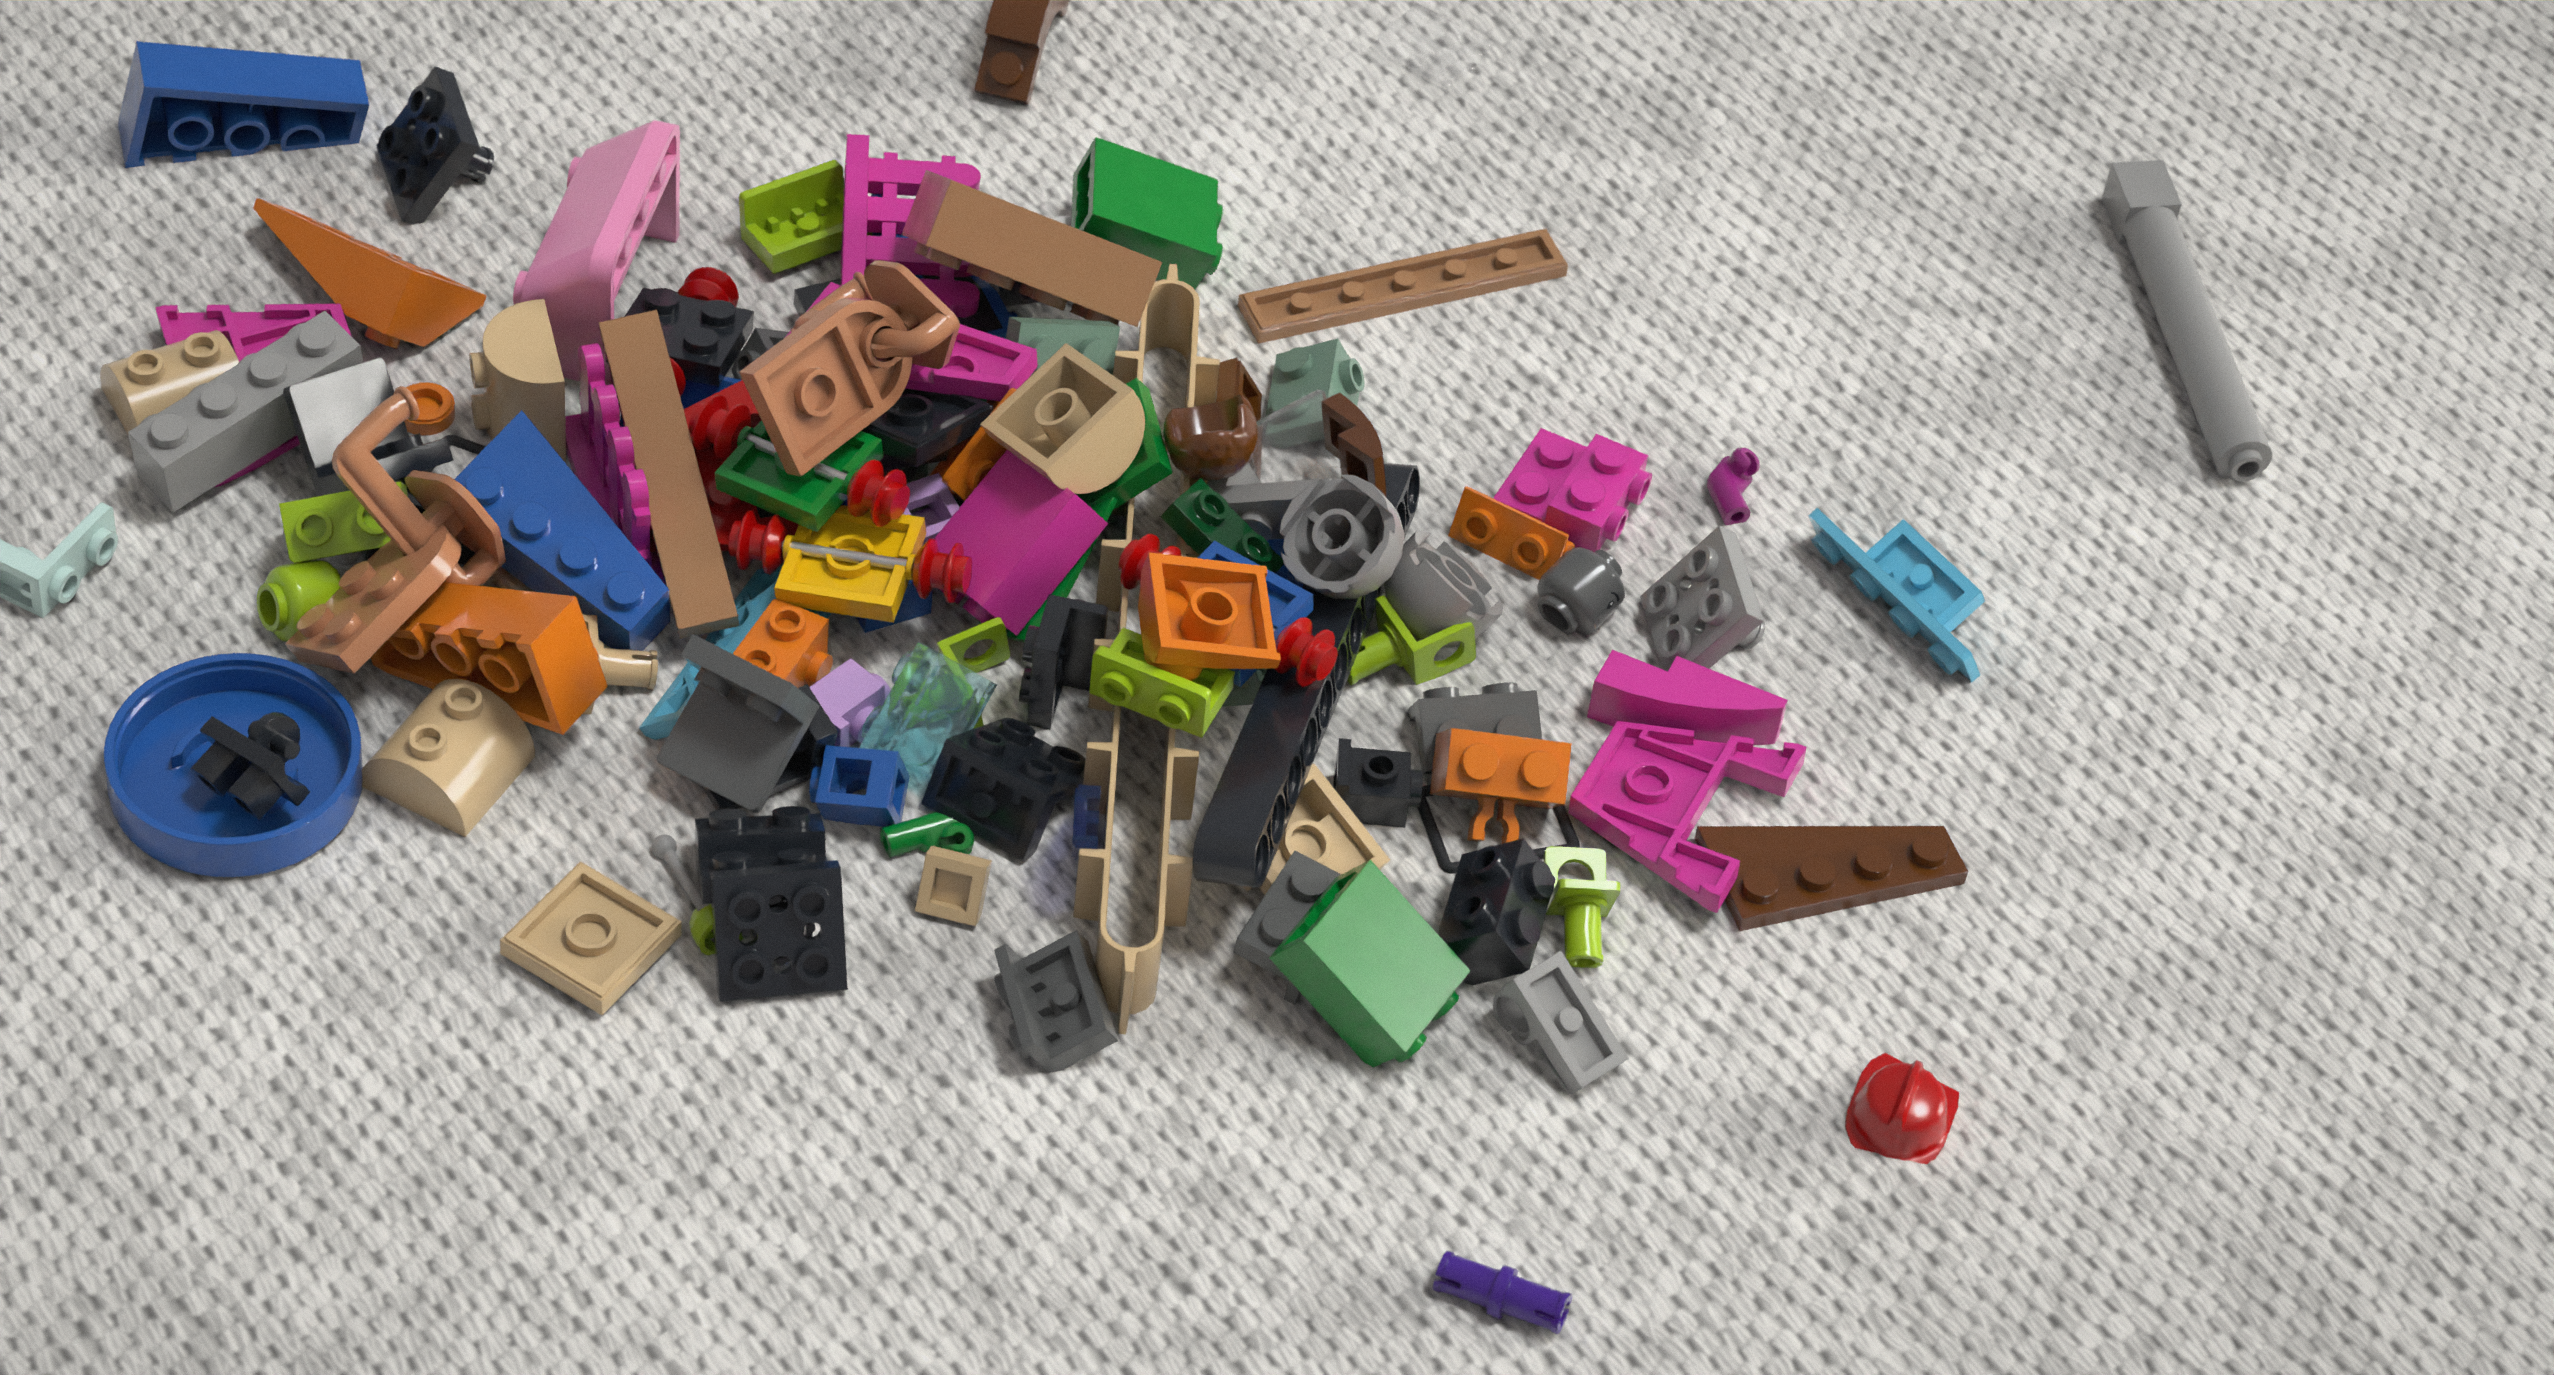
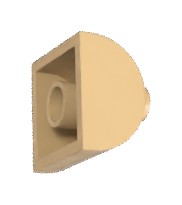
[469,299,566,461]
[100,330,239,434]
[980,343,1145,494]
[362,679,535,837]

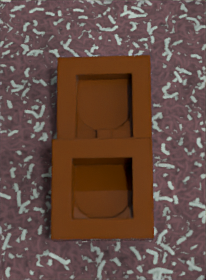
[1321,392,1386,496]

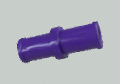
[1433,1250,1572,1334]

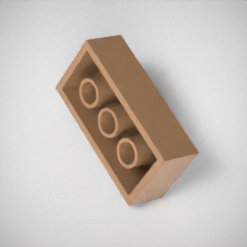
[901,170,1162,327]

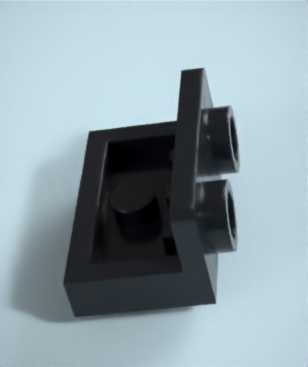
[1019,594,1108,730]

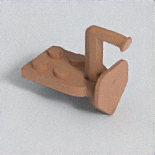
[739,260,960,477]
[285,386,506,674]

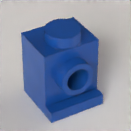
[809,745,910,827]

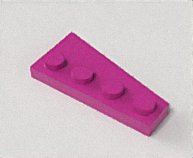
[786,282,1038,401]

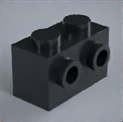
[1437,838,1556,986]

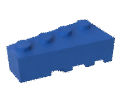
[118,41,369,168]
[455,410,670,651]

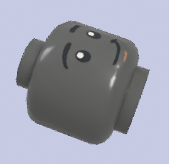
[1537,547,1625,635]

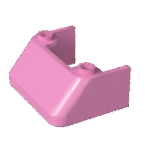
[513,120,680,385]

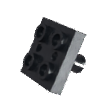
[376,66,494,225]
[710,860,848,1002]

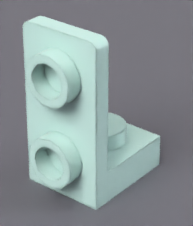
[0,502,118,618]

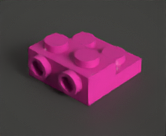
[1493,428,1652,552]

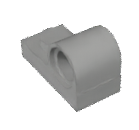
[1493,951,1629,1095]

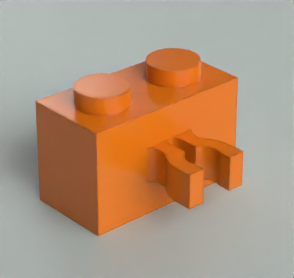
[1430,728,1572,844]

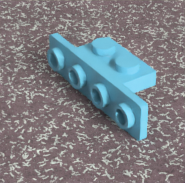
[1808,508,1985,682]

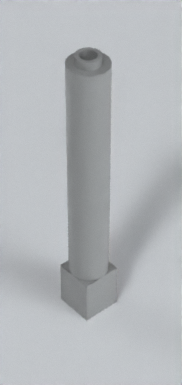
[2101,160,2272,481]

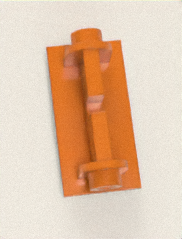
[1448,486,1575,580]

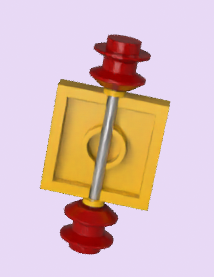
[728,505,972,623]

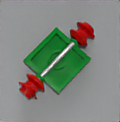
[689,394,910,532]

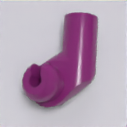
[1707,447,1760,525]

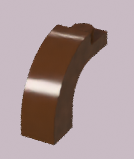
[974,0,1070,105]

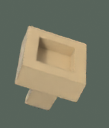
[915,846,992,926]

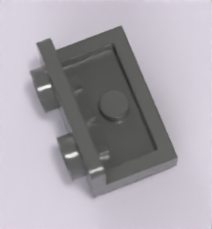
[1408,682,1542,774]
[1233,850,1341,1005]
[994,930,1118,1073]

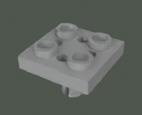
[1640,526,1765,671]

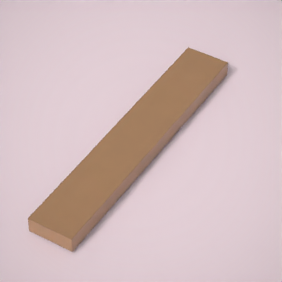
[1238,228,1568,344]
[599,310,739,639]

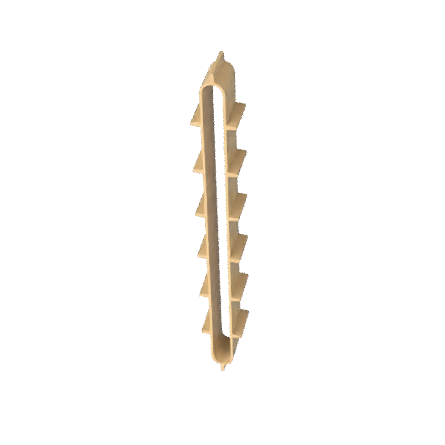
[1073,264,1220,1034]

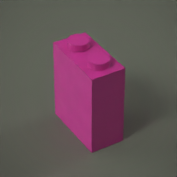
[934,450,1108,636]

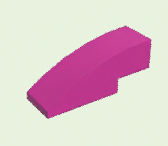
[1587,649,1788,745]

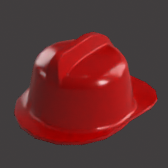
[1845,1053,1959,1164]

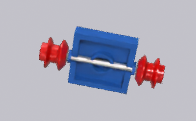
[1118,534,1338,687]

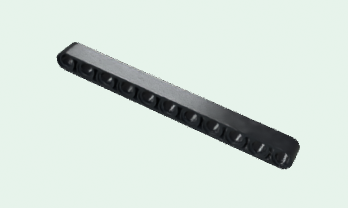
[1193,463,1420,888]

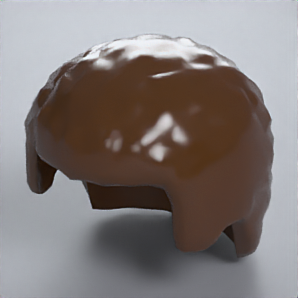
[1163,394,1258,481]

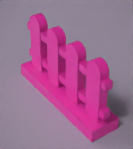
[840,134,981,317]
[565,343,665,584]

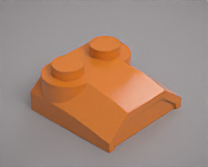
[1138,552,1281,681]

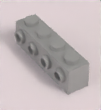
[128,311,363,512]

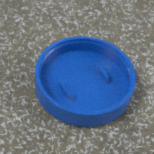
[104,653,363,877]

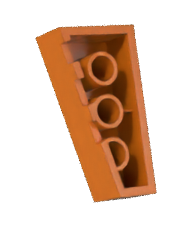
[370,582,608,735]

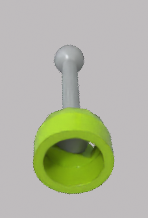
[652,835,743,956]

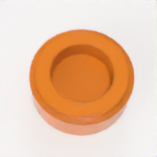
[404,382,455,435]

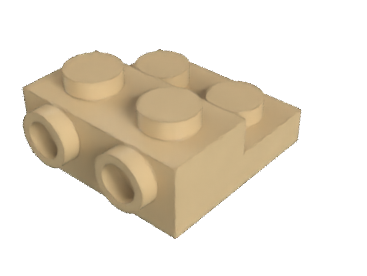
[1243,763,1390,895]

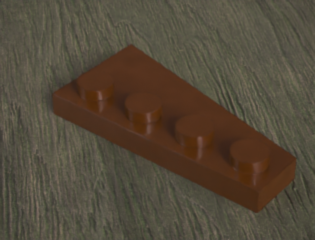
[1694,826,1968,931]

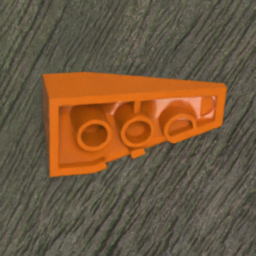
[253,198,487,349]

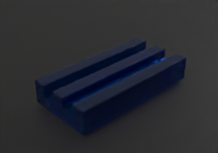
[1071,785,1101,860]

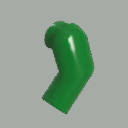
[880,812,974,858]

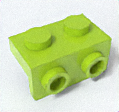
[739,160,872,274]
[1089,627,1235,738]

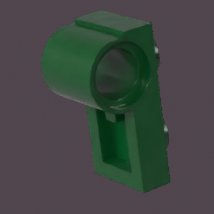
[1160,478,1284,574]

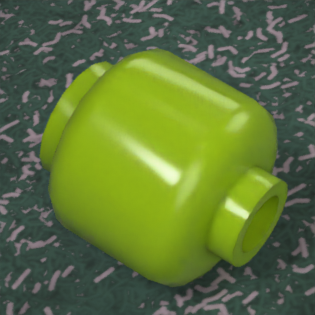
[256,560,341,642]

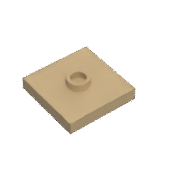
[500,861,682,1015]

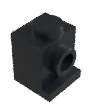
[1333,738,1423,828]

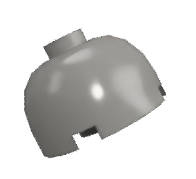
[1280,475,1404,599]
[1384,531,1503,648]

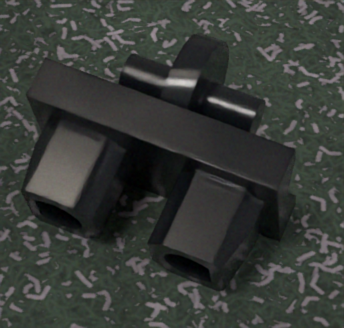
[191,712,310,820]

